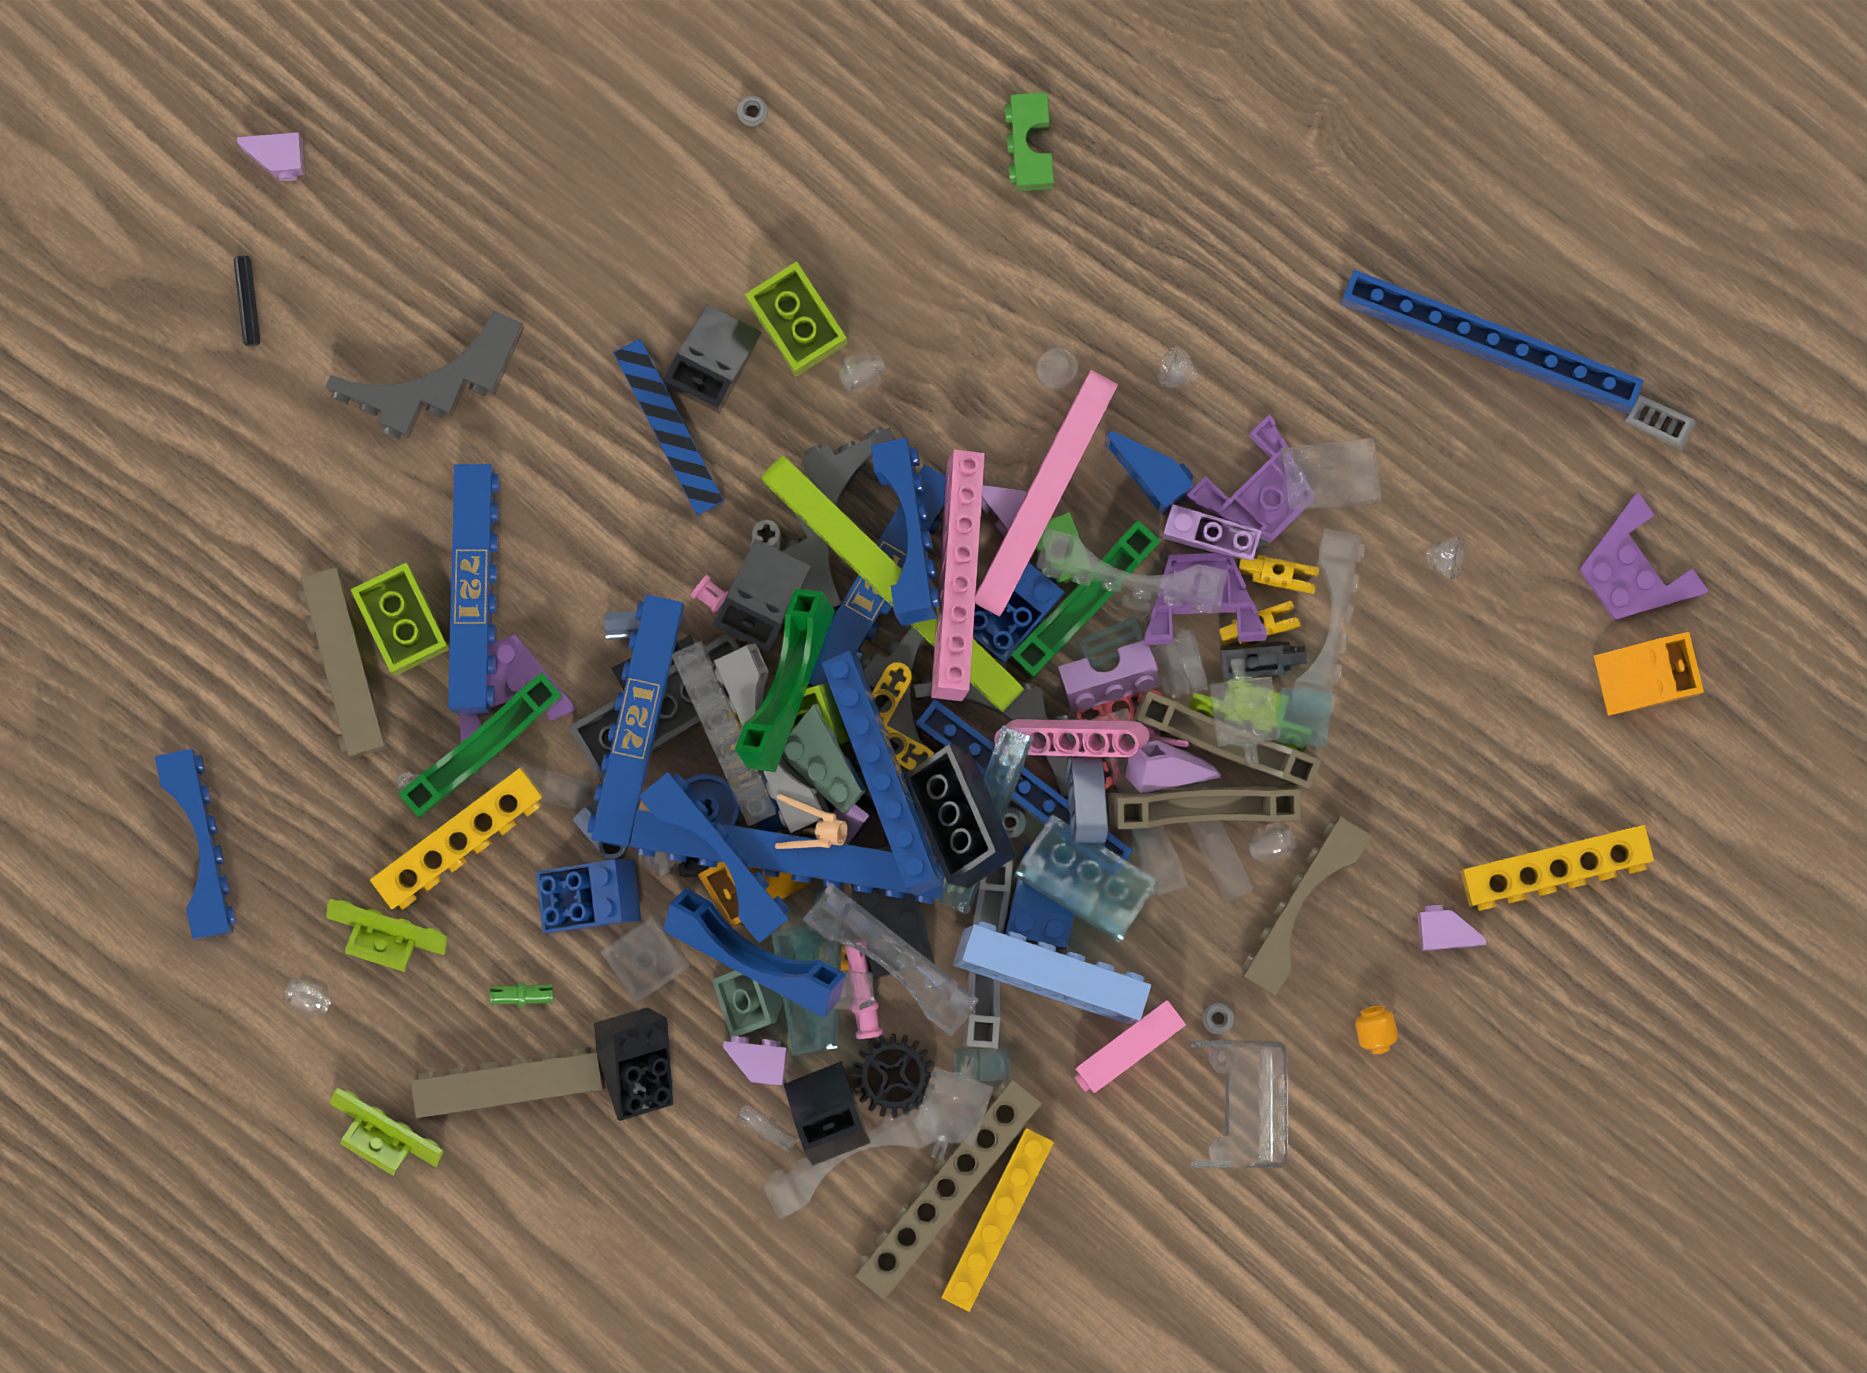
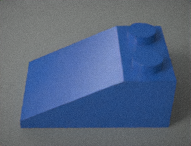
[1105,431,1194,515]
[1006,845,1086,950]

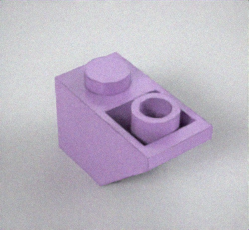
[981,485,1027,537]
[723,1036,787,1086]

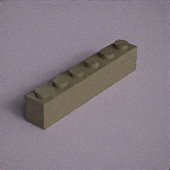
[298,567,388,758]
[410,1047,604,1119]

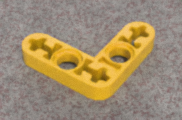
[872,662,934,771]

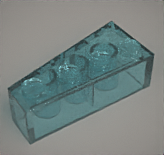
[772,919,843,1055]

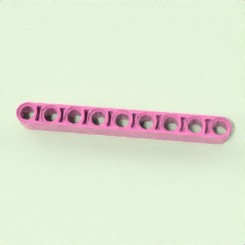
[975,370,1118,616]

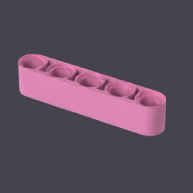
[994,719,1149,757]

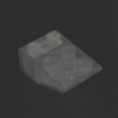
[1281,438,1382,510]

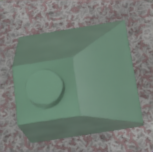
[712,970,784,1036]

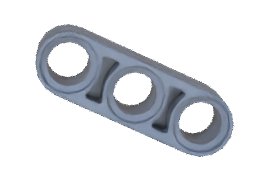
[1067,757,1108,843]

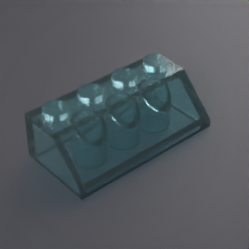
[1015,815,1159,943]

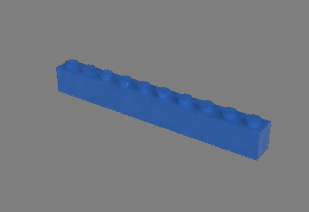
[1340,270,1644,414]
[630,809,945,904]

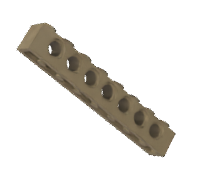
[855,1080,1042,1300]

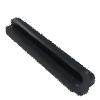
[233,256,260,346]

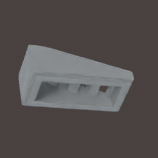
[1625,394,1696,451]

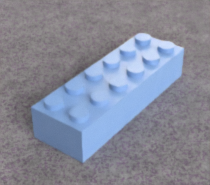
[952,922,1151,1025]

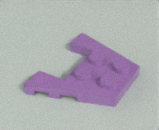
[1185,415,1315,543]
[1579,493,1708,621]
[1145,553,1267,645]
[459,635,576,743]

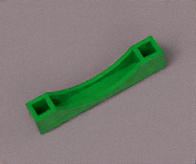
[1010,520,1161,680]
[735,588,835,772]
[398,672,563,819]

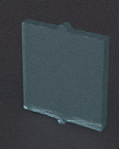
[1275,687,1332,748]

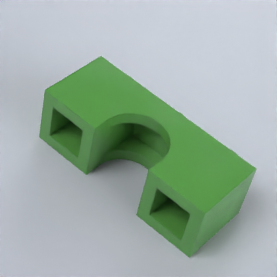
[1005,93,1053,192]

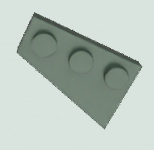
[782,704,866,814]

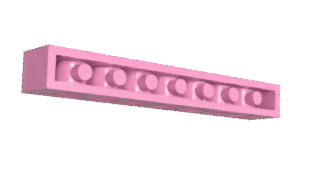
[931,449,985,701]

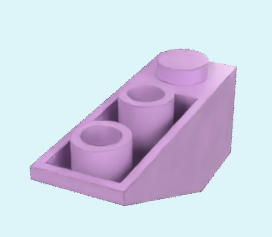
[1163,504,1262,561]
[1125,740,1221,793]

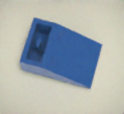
[973,562,1064,663]
[536,859,641,933]

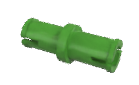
[490,982,553,1007]

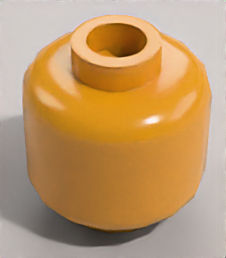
[1355,1006,1398,1054]

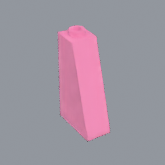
[1074,1000,1186,1094]

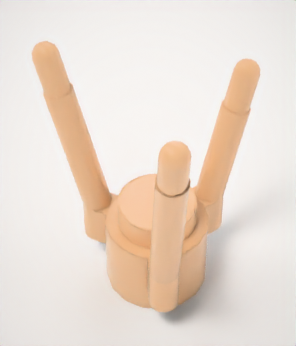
[775,794,848,849]

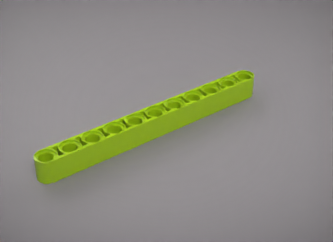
[760,455,1024,712]

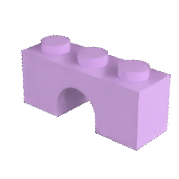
[1058,640,1161,713]

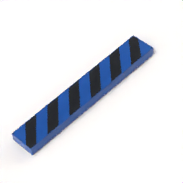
[613,339,724,516]

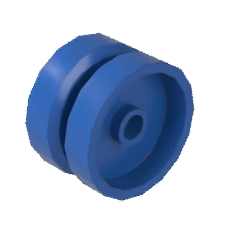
[685,774,741,826]

